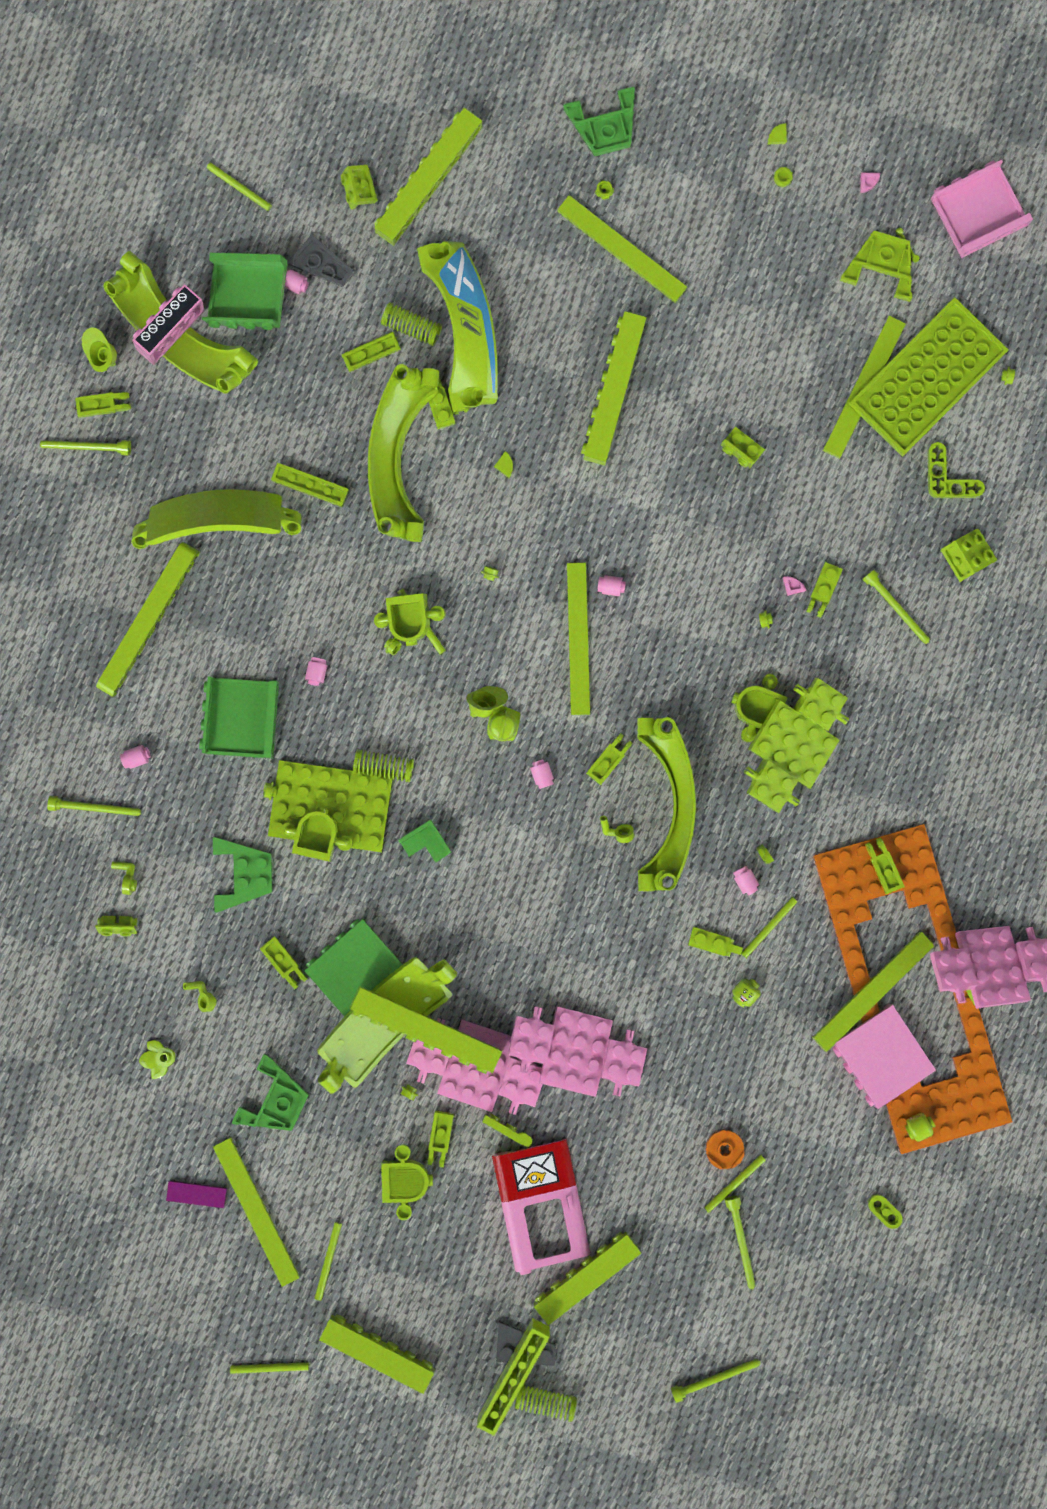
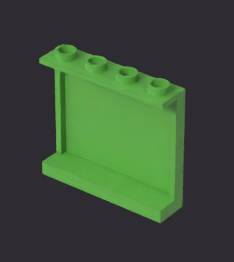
[202,253,288,330]
[199,677,279,759]
[305,919,403,1017]

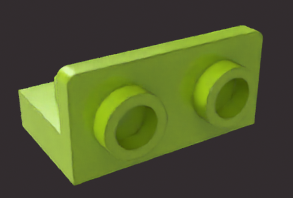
[341,165,378,209]
[721,426,765,469]

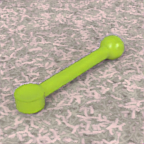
[896,228,919,263]

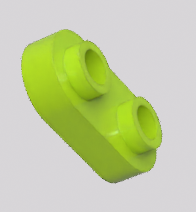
[868,1194,903,1229]

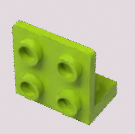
[941,528,997,582]

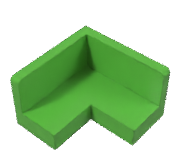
[398,820,452,863]

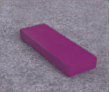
[166,1180,227,1208]

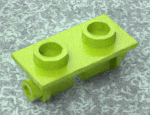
[95,916,138,937]

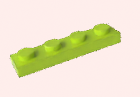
[271,462,349,508]

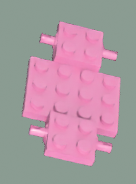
[930,926,1047,1009]
[507,1007,647,1097]
[406,1018,543,1115]

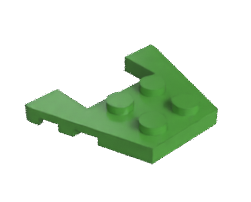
[563,87,635,157]
[213,837,273,913]
[232,1053,309,1131]

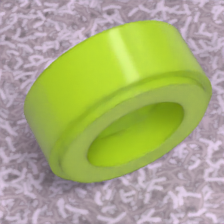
[773,167,793,187]

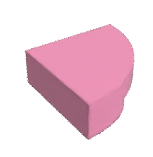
[860,172,880,193]
[783,576,806,596]

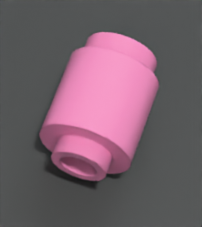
[285,269,309,295]
[598,575,626,596]
[305,657,327,686]
[120,745,151,769]
[530,759,554,789]
[733,866,760,895]

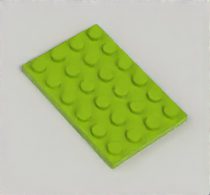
[268,760,393,853]

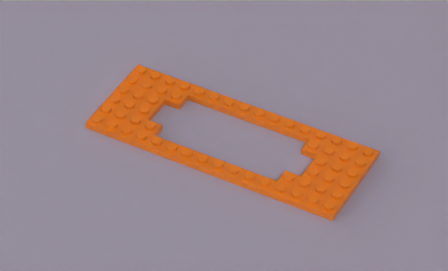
[813,824,1012,1154]

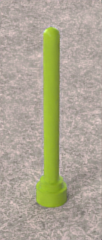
[40,440,131,456]
[862,569,930,644]
[47,795,142,816]
[725,1195,756,1289]
[670,1359,760,1403]

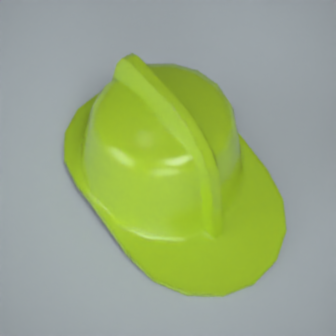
[82,327,117,372]
[466,686,508,718]
[487,705,520,741]

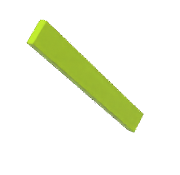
[557,195,687,303]
[823,316,906,459]
[567,563,590,715]
[812,932,934,1052]
[213,1137,300,1287]

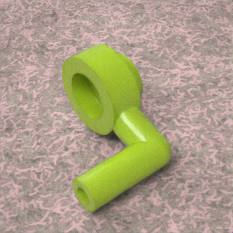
[600,815,635,843]
[111,861,137,895]
[183,981,216,1012]

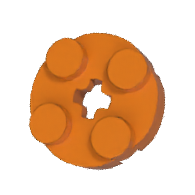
[705,1129,744,1169]

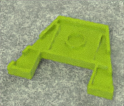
[840,230,912,302]

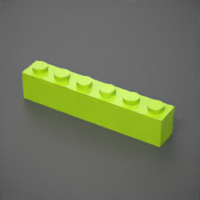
[534,1232,641,1326]
[319,1314,435,1395]
[477,1318,550,1436]

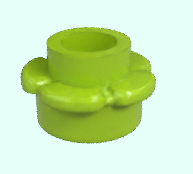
[595,181,614,200]
[1001,366,1015,385]
[481,566,499,581]
[759,610,773,629]
[384,638,402,655]
[263,781,277,800]
[400,1084,419,1101]

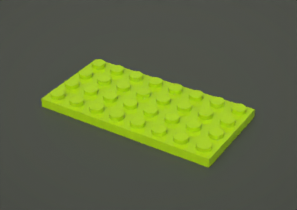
[849,297,1009,457]

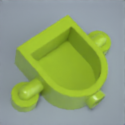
[374,593,446,646]
[731,674,788,743]
[280,807,353,862]
[381,1144,433,1220]

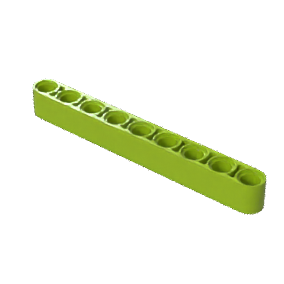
[96,542,200,697]

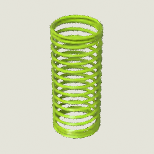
[381,302,442,346]
[353,749,414,782]
[515,1385,577,1422]

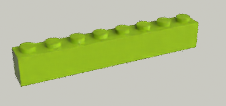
[374,108,483,246]
[581,311,646,466]
[349,986,502,1074]

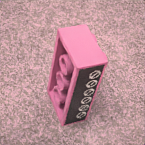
[132,284,205,365]

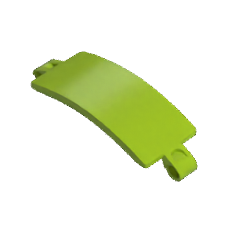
[132,489,302,549]
[317,957,458,1094]

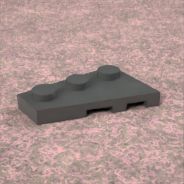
[287,235,355,287]
[496,1321,556,1366]

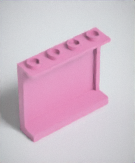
[931,160,1033,258]
[832,1004,936,1109]

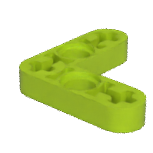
[928,442,985,498]

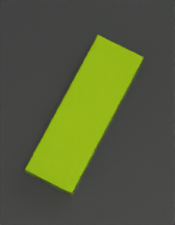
[341,332,401,373]

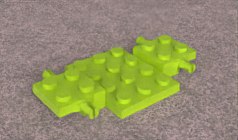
[744,678,849,813]

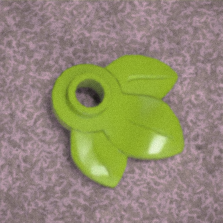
[139,1040,176,1079]

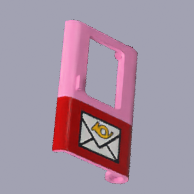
[492,1139,591,1275]

